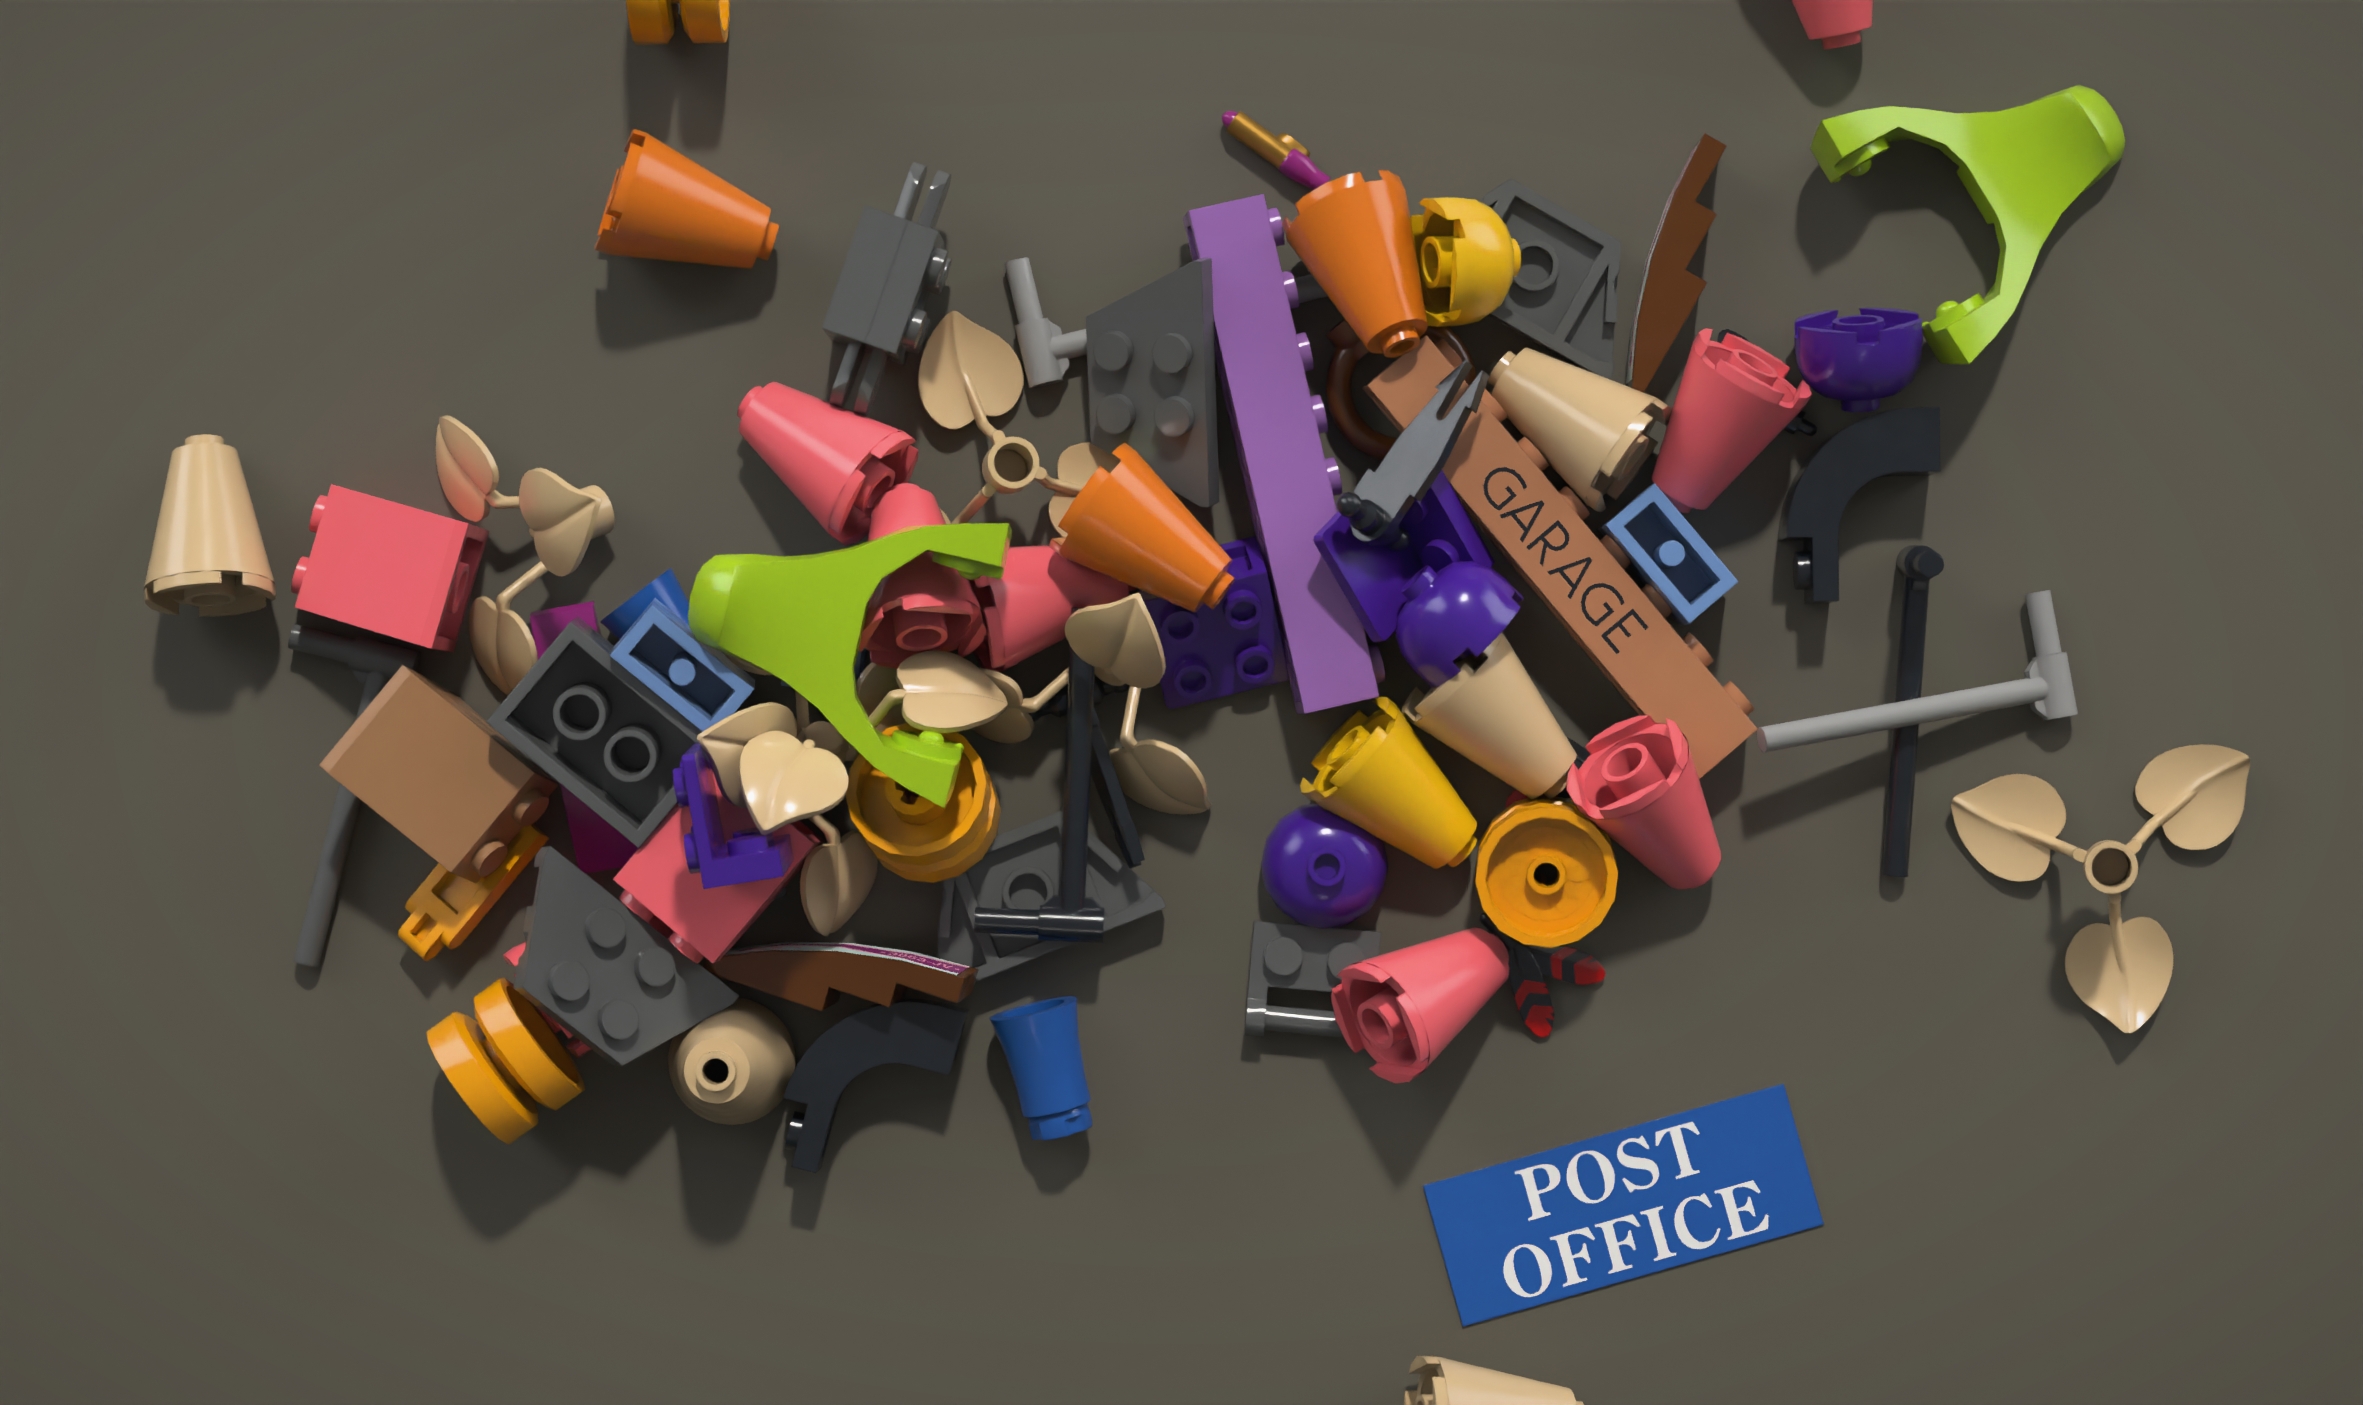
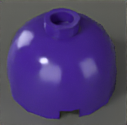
[1794,308,1923,412]
[1396,561,1523,688]
[1261,803,1389,929]

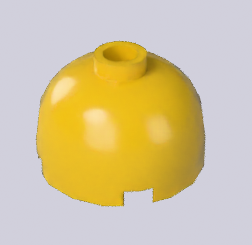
[1410,197,1521,327]

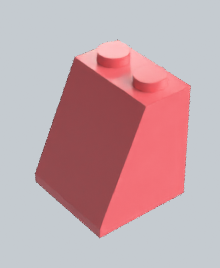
[291,484,489,653]
[613,769,825,964]

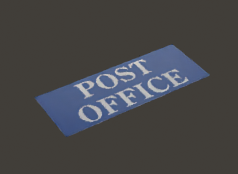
[1423,1084,1824,1326]

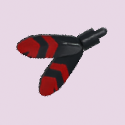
[1479,912,1605,1037]

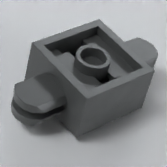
[822,162,952,416]

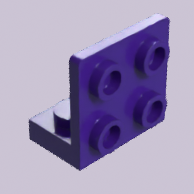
[1313,470,1495,643]
[1138,536,1289,709]
[673,743,794,889]

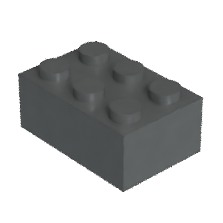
[487,616,702,848]

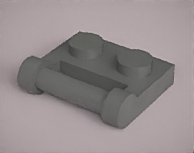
[1244,920,1381,1038]

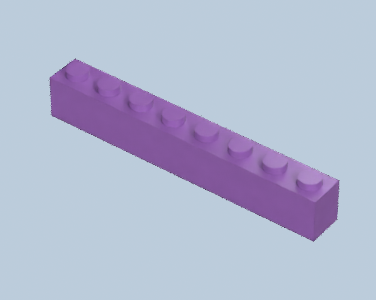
[1183,194,1385,714]

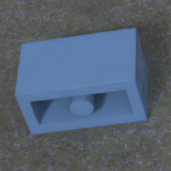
[1598,483,1739,626]
[610,598,755,732]

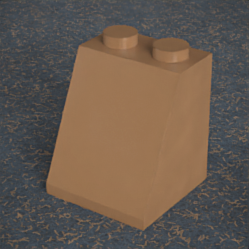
[319,665,558,883]

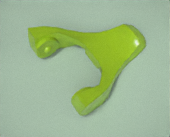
[1810,85,2126,364]
[688,523,1012,808]

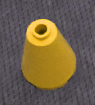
[1300,697,1477,869]

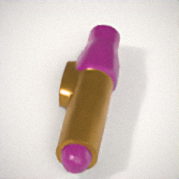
[1222,111,1331,191]

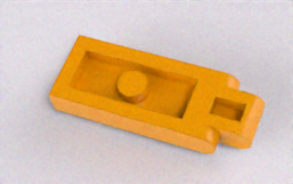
[398,824,549,961]

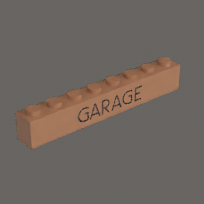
[1362,335,1758,779]

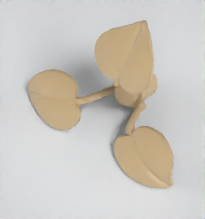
[918,311,1121,538]
[436,415,615,696]
[971,593,1212,815]
[724,650,1008,835]
[697,662,907,936]
[1951,744,2251,1033]

